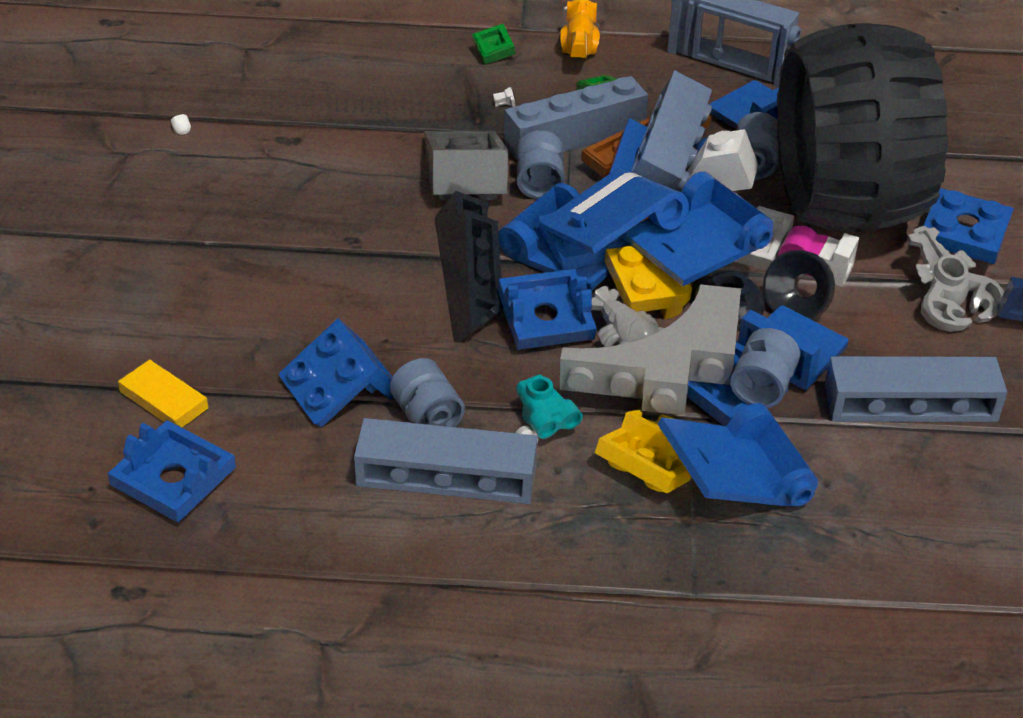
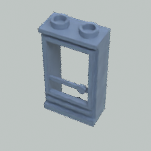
[667,0,802,87]

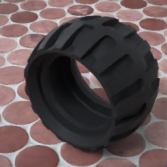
[777,23,948,232]

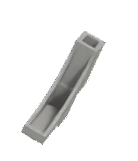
[560,285,741,415]

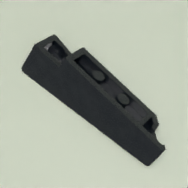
[435,191,504,342]

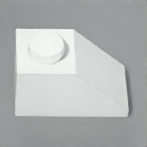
[681,129,758,193]

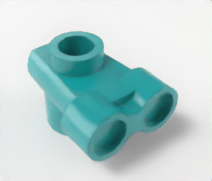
[516,374,583,439]

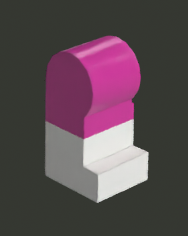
[778,226,859,287]

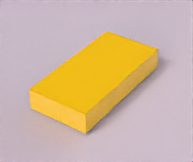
[118,359,208,427]

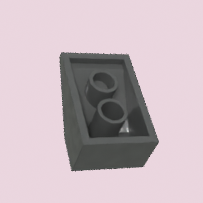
[424,131,508,200]

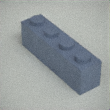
[630,70,712,192]
[504,76,648,161]
[824,356,1007,422]
[354,418,538,504]

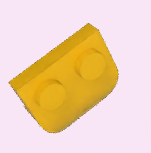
[604,246,692,320]
[594,410,692,493]

